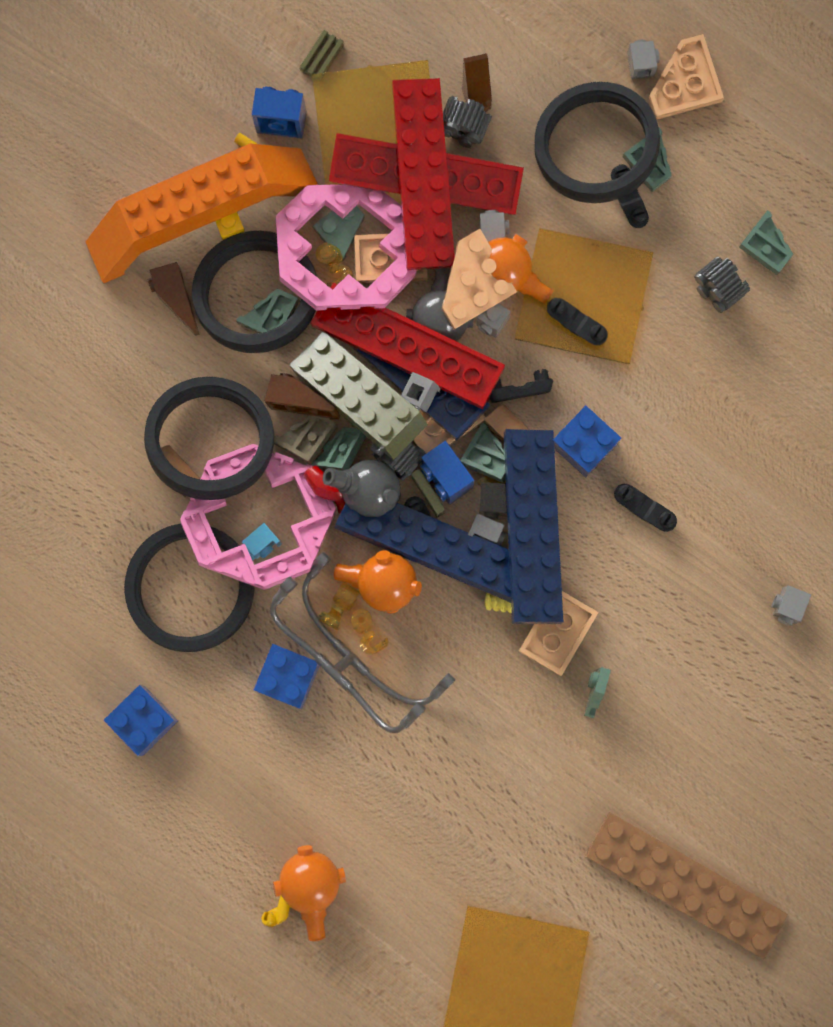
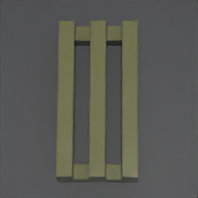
[300,30,344,82]
[411,469,445,518]

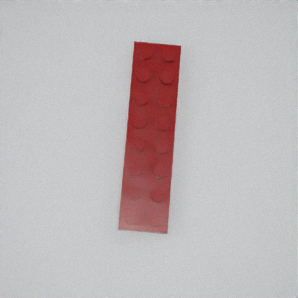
[392,78,455,270]
[328,133,524,215]
[311,282,505,409]

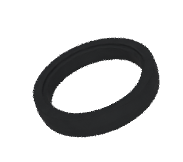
[534,82,660,203]
[192,230,317,353]
[144,377,274,500]
[124,524,255,652]

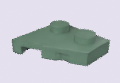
[623,127,672,192]
[313,206,365,262]
[739,210,793,275]
[236,288,300,333]
[460,423,506,483]
[306,427,366,471]
[584,667,611,718]

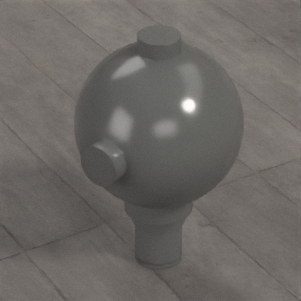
[406,268,474,341]
[323,460,401,517]

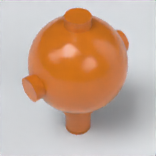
[488,234,553,304]
[334,550,422,614]
[273,845,346,941]

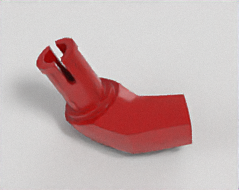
[304,466,345,514]

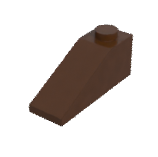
[462,53,492,113]
[148,262,200,336]
[265,373,340,420]

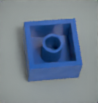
[251,86,307,139]
[553,405,621,478]
[420,440,474,505]
[254,644,320,709]
[104,685,178,756]

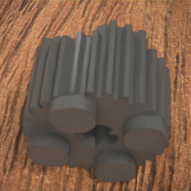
[443,96,492,148]
[694,257,750,313]
[370,443,427,481]

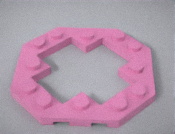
[276,185,416,310]
[180,444,336,590]

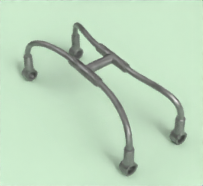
[270,552,456,733]

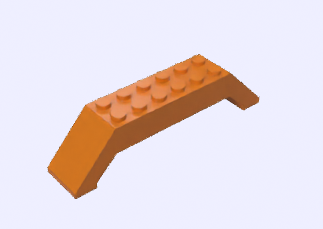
[85,143,318,284]

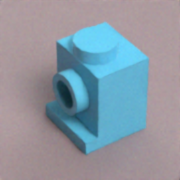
[242,523,282,561]

